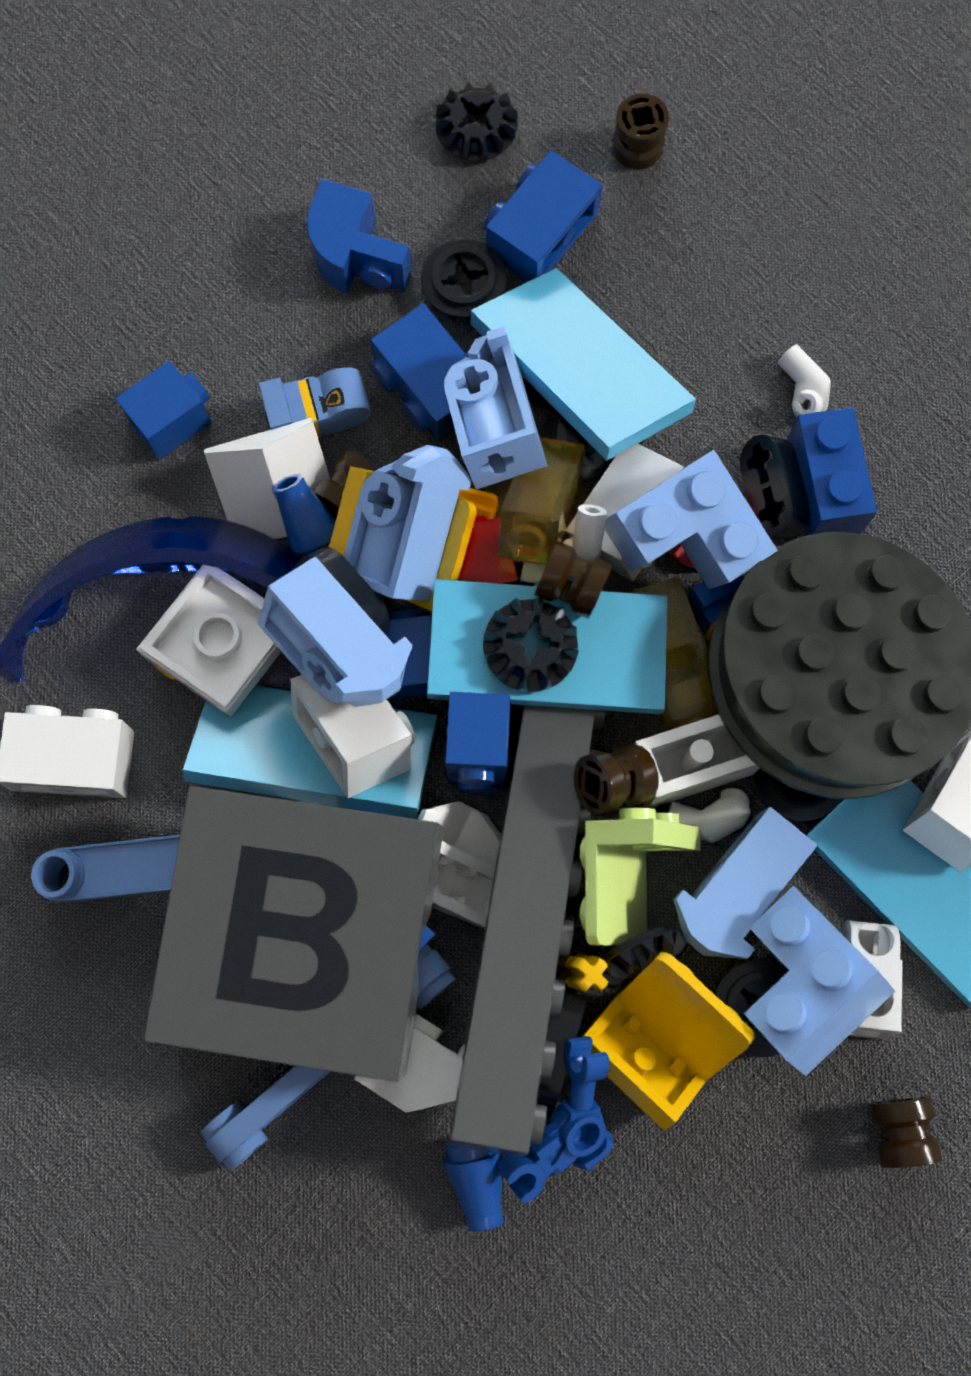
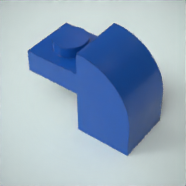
[307,178,411,294]

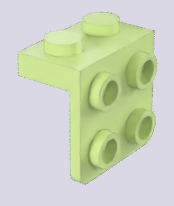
[580,808,700,945]

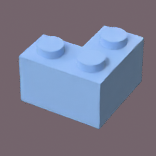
[605,450,778,589]
[744,886,895,1076]

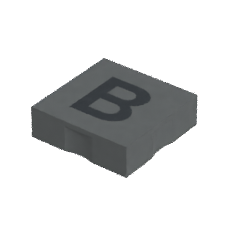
[144,786,444,1082]

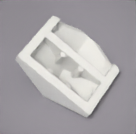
[204,418,330,539]
[418,801,501,929]

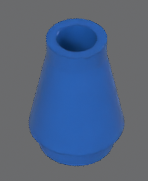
[272,474,336,558]
[442,1141,504,1232]

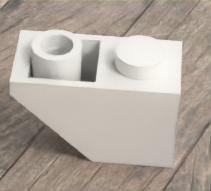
[354,1013,465,1113]

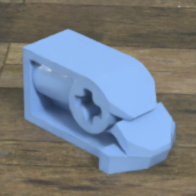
[444,326,548,490]
[344,445,472,601]
[258,557,413,707]
[674,807,817,959]

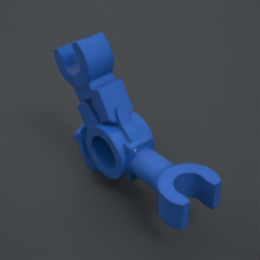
[496,1036,613,1204]

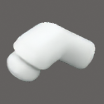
[777,344,831,417]
[563,504,607,561]
[668,788,751,843]

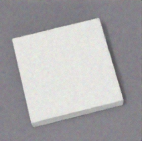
[136,560,281,717]

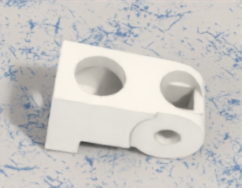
[841,920,902,1040]

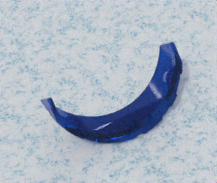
[0,516,301,682]

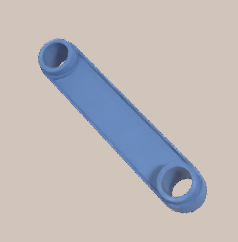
[31,835,180,903]
[200,943,456,1172]

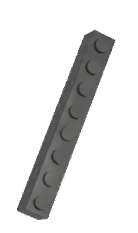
[448,705,606,1158]

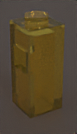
[498,437,585,566]
[627,576,719,732]

